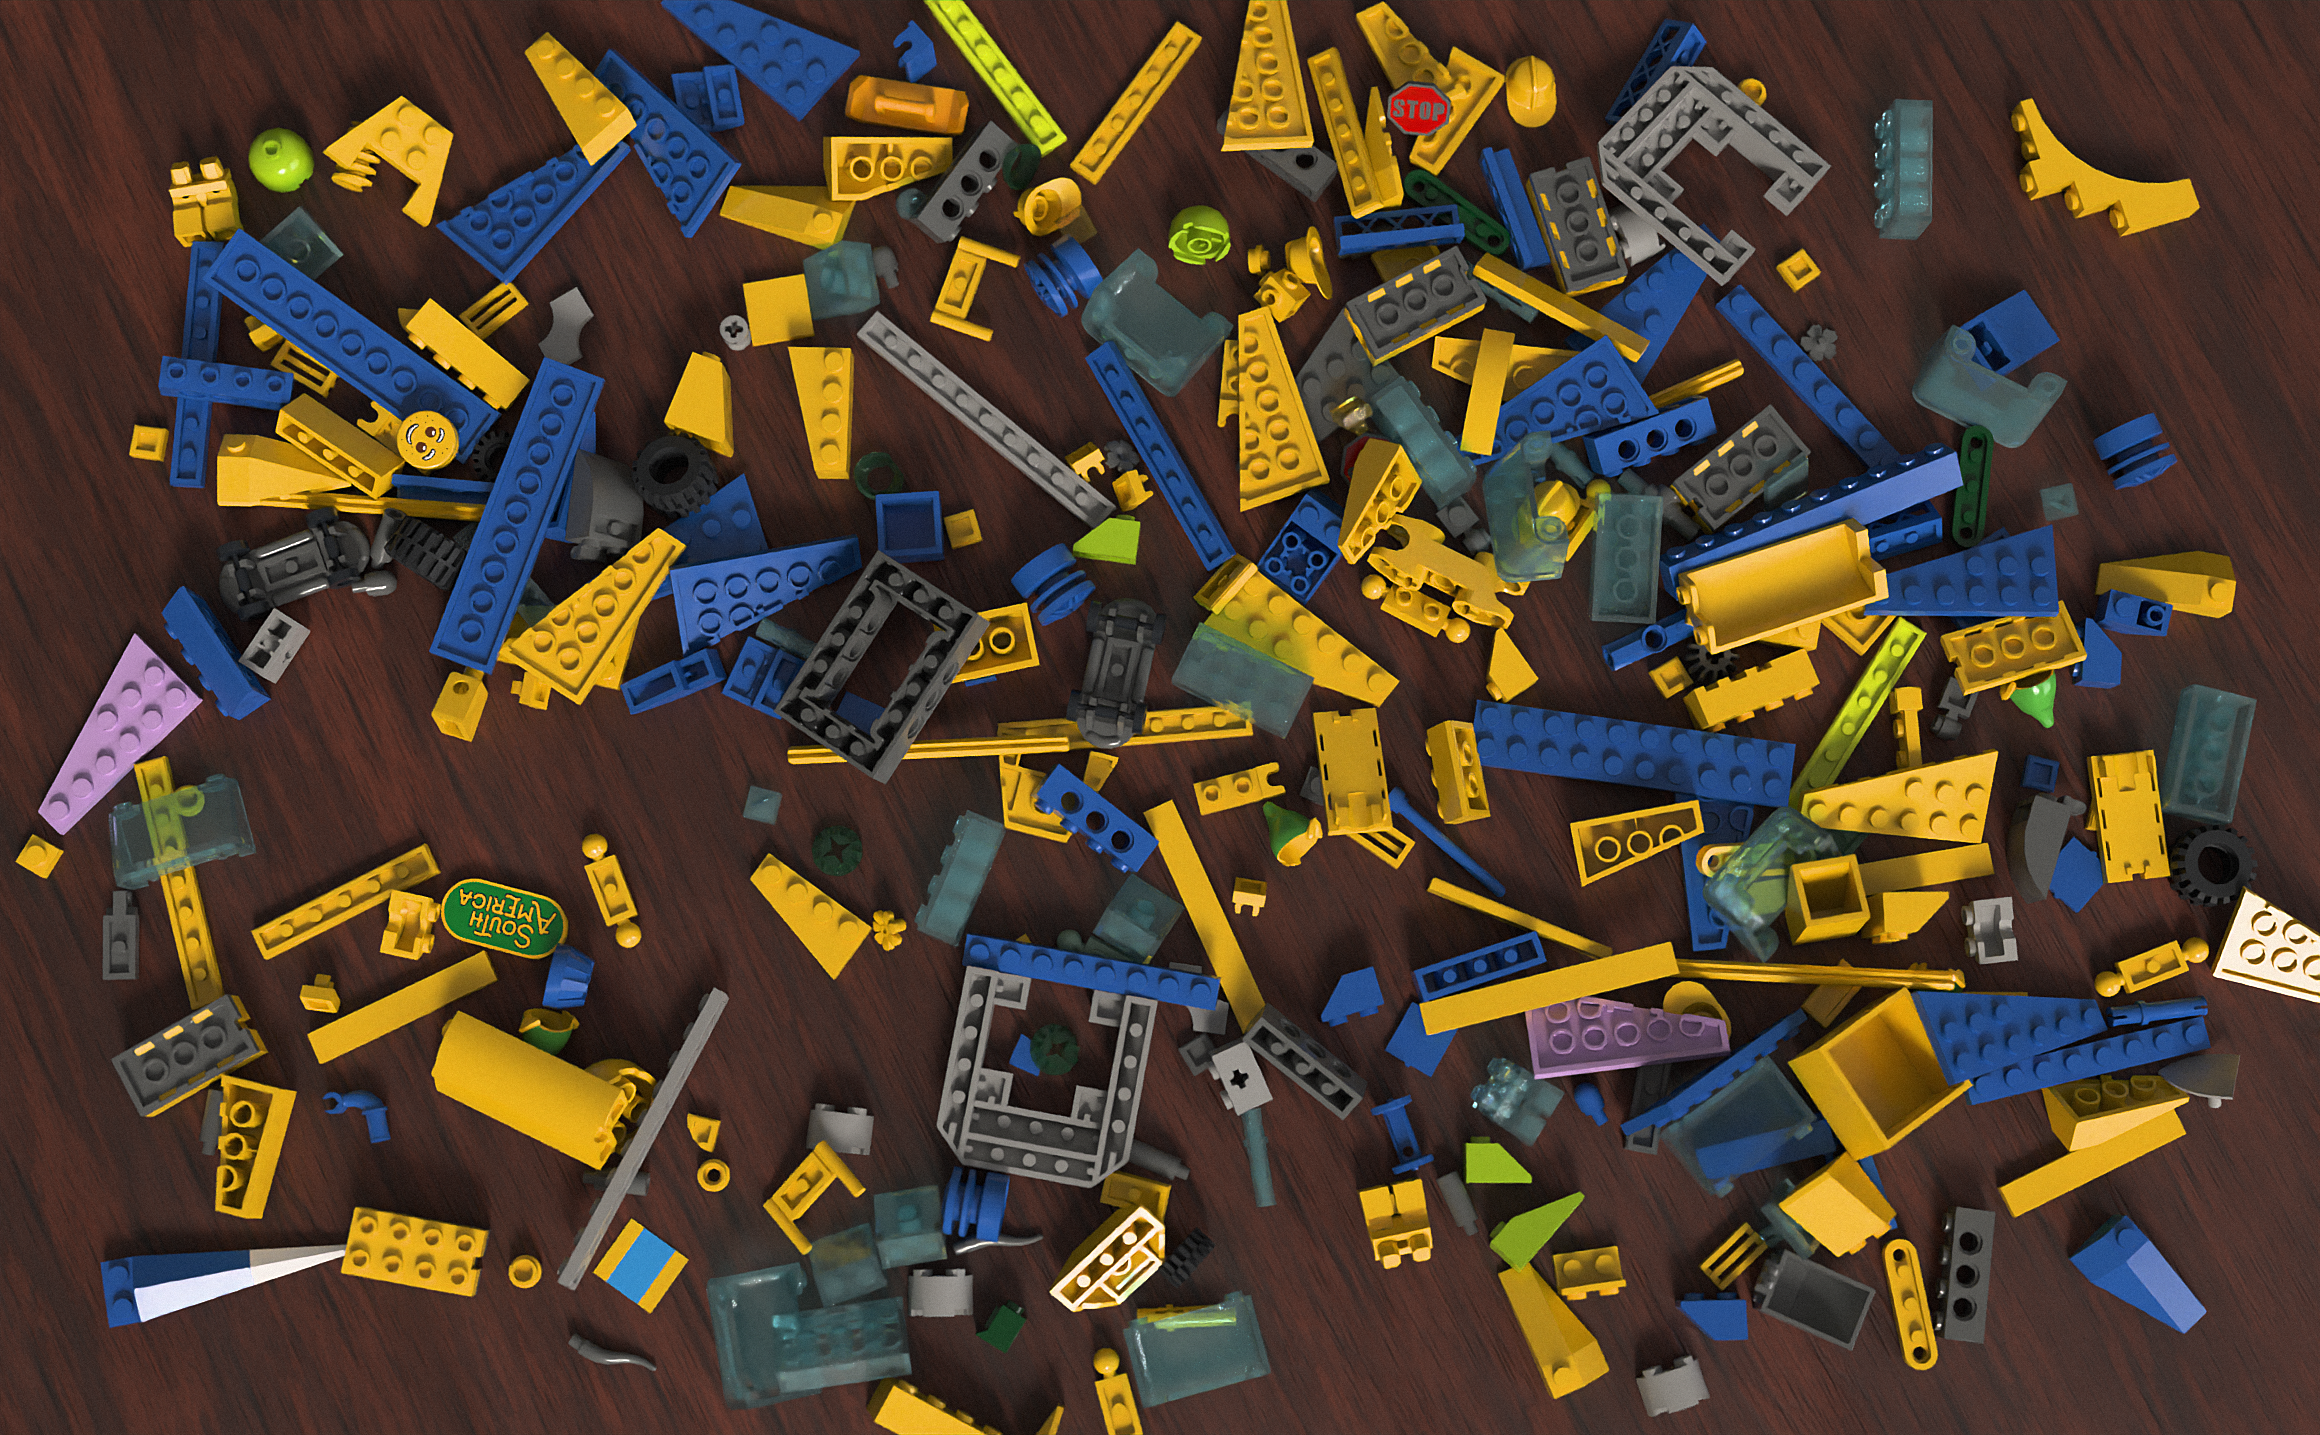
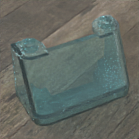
[1081,248,1234,397]
[1912,325,2068,448]
[1483,431,1569,583]
[108,774,257,890]
[1702,807,1842,963]
[1659,1054,1817,1199]
[707,1262,823,1410]
[1123,1291,1272,1408]

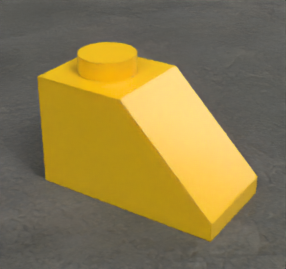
[1486,627,1539,704]

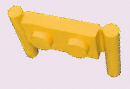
[930,236,1020,342]
[763,1140,865,1255]

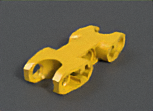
[1367,514,1530,629]

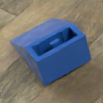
[1948,289,2060,390]
[1256,487,1345,605]

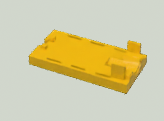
[1940,600,2087,696]
[1312,708,1393,836]
[2087,750,2170,883]

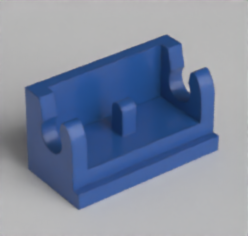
[894,20,937,83]

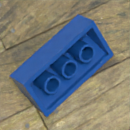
[161,586,271,720]

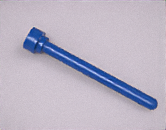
[1388,785,1506,897]

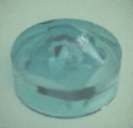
[896,189,926,221]

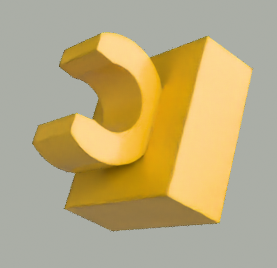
[1064,441,1104,483]
[1112,470,1154,512]
[510,672,551,710]
[1232,877,1267,916]
[299,974,341,1013]

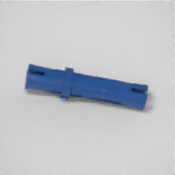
[2106,995,2208,1027]

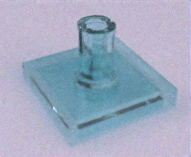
[1759,1178,1820,1261]

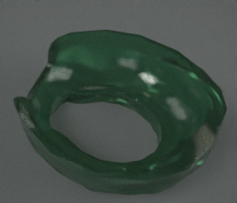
[1002,144,1041,190]
[853,452,904,501]

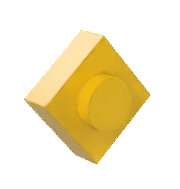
[15,834,64,879]

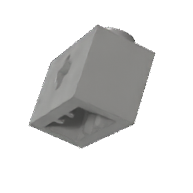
[238,608,311,684]
[1207,1036,1273,1115]

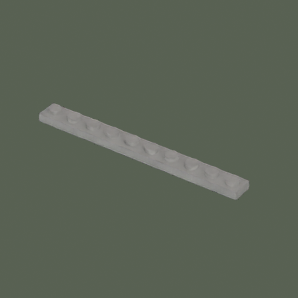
[857,311,1116,530]
[557,988,729,1290]

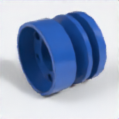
[1024,233,1105,318]
[2092,413,2178,490]
[1011,543,1096,626]
[941,1166,1010,1243]

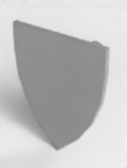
[2158,1054,2240,1108]

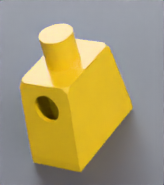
[431,666,488,742]

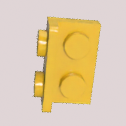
[1552,1246,1626,1300]

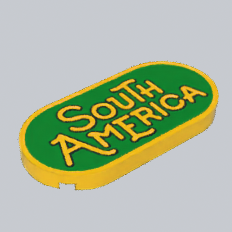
[441,878,569,959]

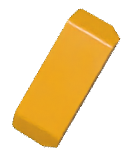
[845,75,969,136]

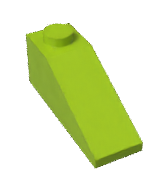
[1489,1192,1585,1273]

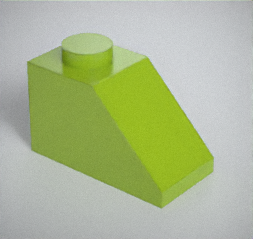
[1073,515,1140,565]
[1463,1137,1532,1183]

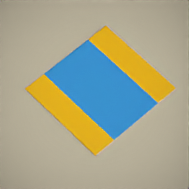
[593,1218,689,1314]

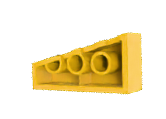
[525,32,637,166]
[1683,648,1820,733]
[1570,799,1704,887]
[215,1075,297,1219]
[866,1373,1003,1435]

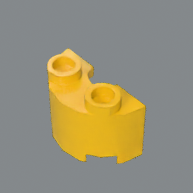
[380,890,441,960]

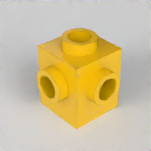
[1254,268,1311,323]

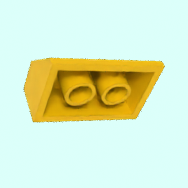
[933,602,1040,684]
[1425,720,1491,824]
[1861,892,1949,944]

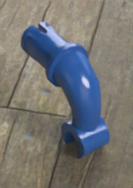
[322,1090,391,1143]

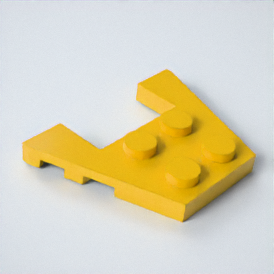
[323,96,453,227]
[997,727,1119,843]

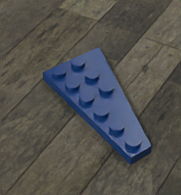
[668,534,862,658]
[1910,991,2108,1086]

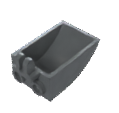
[565,448,644,563]
[2006,793,2086,904]
[1752,1248,1876,1351]

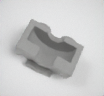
[1608,203,1665,266]
[1961,897,2018,964]
[806,1104,874,1155]
[908,1269,973,1317]
[1635,1355,1710,1417]

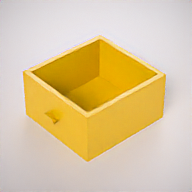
[1788,986,1972,1161]

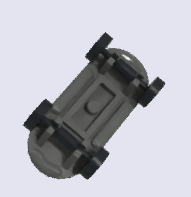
[216,507,371,622]
[1066,598,1167,749]

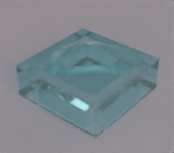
[2040,483,2079,521]
[743,786,783,825]

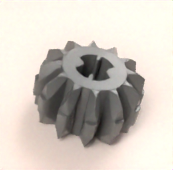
[1684,640,1740,685]

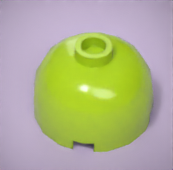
[248,128,314,193]
[1168,205,1231,265]

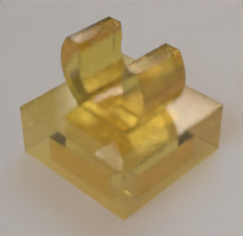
[1329,396,1373,436]

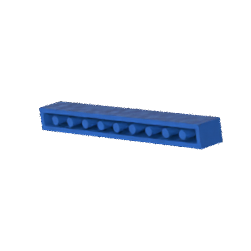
[1657,443,1963,601]

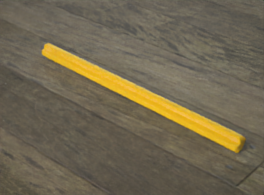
[260,491,486,522]
[787,734,1070,764]
[1667,959,1955,991]

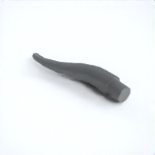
[953,1233,1044,1256]
[568,1333,657,1371]

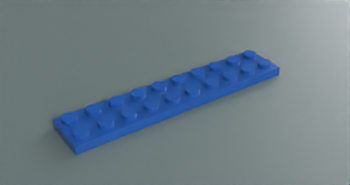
[202,228,502,465]
[429,357,605,675]
[1473,700,1796,809]

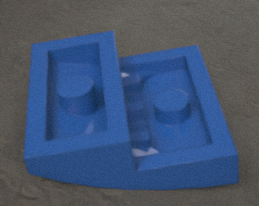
[670,65,745,133]
[720,636,805,720]

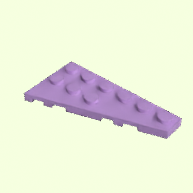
[38,633,203,835]
[1525,996,1730,1079]

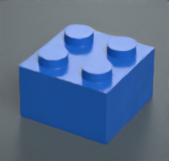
[875,491,945,563]

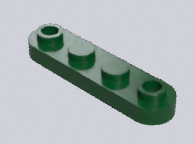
[1403,170,1510,257]
[1949,425,1994,550]

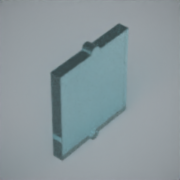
[1764,456,1808,512]

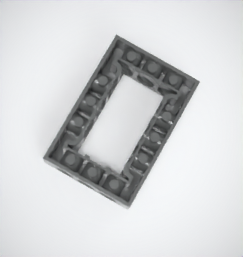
[773,550,990,784]

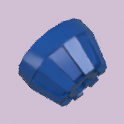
[542,943,595,1009]

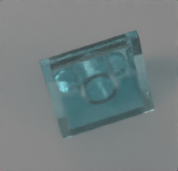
[259,206,344,281]
[803,240,880,320]
[1093,873,1185,964]
[874,1185,947,1269]
[809,1222,889,1308]

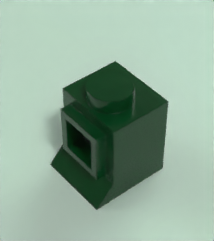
[975,1299,1027,1354]

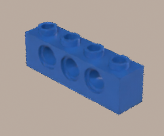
[158,356,295,411]
[1582,395,1717,477]
[1031,764,1160,873]
[1411,931,1547,1003]

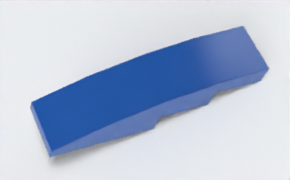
[1695,1119,1836,1182]

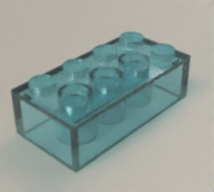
[1875,99,1933,240]
[1367,376,1477,511]
[1588,492,1663,624]
[1172,622,1315,739]
[2159,684,2257,825]
[915,810,1006,948]
[771,1297,912,1394]

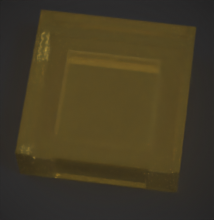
[1054,205,1097,244]

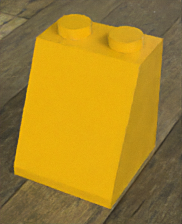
[664,352,734,457]
[1785,854,1871,946]
[1778,1151,1897,1257]

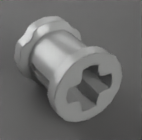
[720,315,752,351]

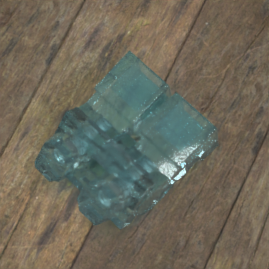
[1470,1058,1565,1148]

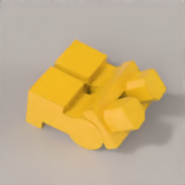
[169,156,244,247]
[1357,1177,1433,1269]

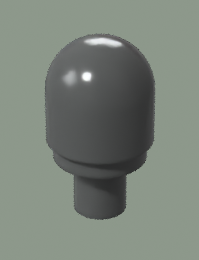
[870,245,900,289]
[351,570,397,597]

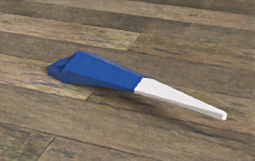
[100,1245,347,1328]

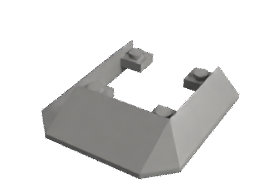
[1596,66,1831,286]
[936,966,1158,1188]

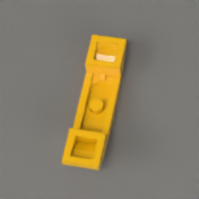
[1460,328,1515,456]

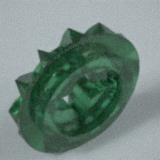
[811,825,863,876]
[1030,1023,1081,1075]

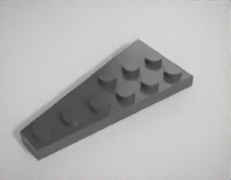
[1236,307,1402,474]

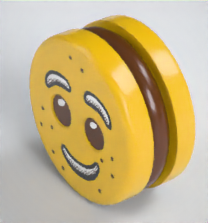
[397,410,459,471]

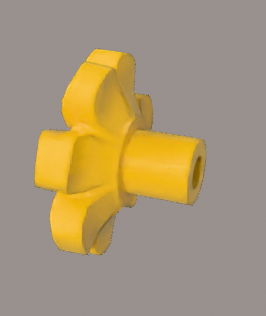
[873,910,906,951]

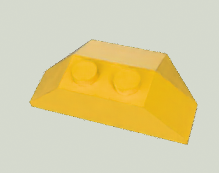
[1049,1203,1165,1312]

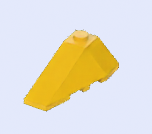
[823,137,952,200]

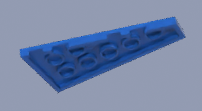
[660,0,860,122]
[593,49,742,238]
[436,140,631,286]
[1563,223,1720,385]
[1449,335,1659,468]
[580,473,768,601]
[1863,524,2059,617]
[1673,793,1754,952]
[1620,1008,1808,1136]

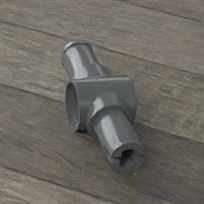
[1617,468,1702,542]

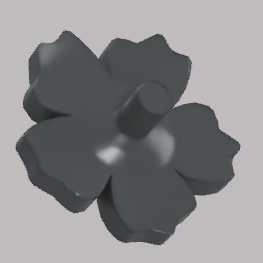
[1799,324,1838,362]
[1103,440,1140,474]

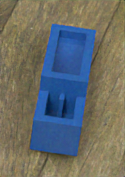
[620,648,727,715]

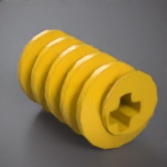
[331,121,380,192]

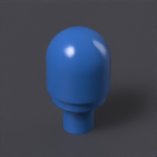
[1574,1082,1609,1126]

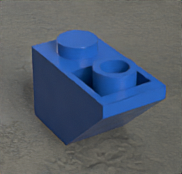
[2094,589,2173,636]
[2069,618,2122,689]
[1319,966,1384,1027]
[1675,1292,1748,1340]

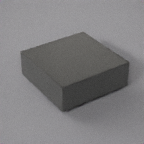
[1178,1032,1215,1076]

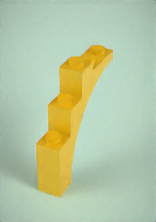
[2011,98,2200,237]

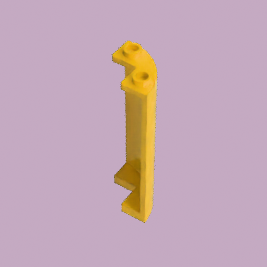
[1676,518,1889,655]
[431,1010,629,1170]

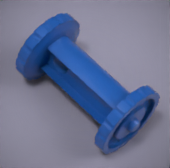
[1370,1095,1434,1175]

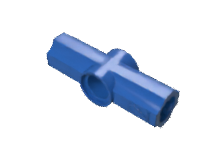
[1601,608,1694,671]

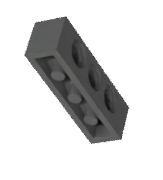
[1217,107,1338,202]
[909,121,1018,243]
[1242,1002,1368,1120]
[1932,1206,1995,1344]

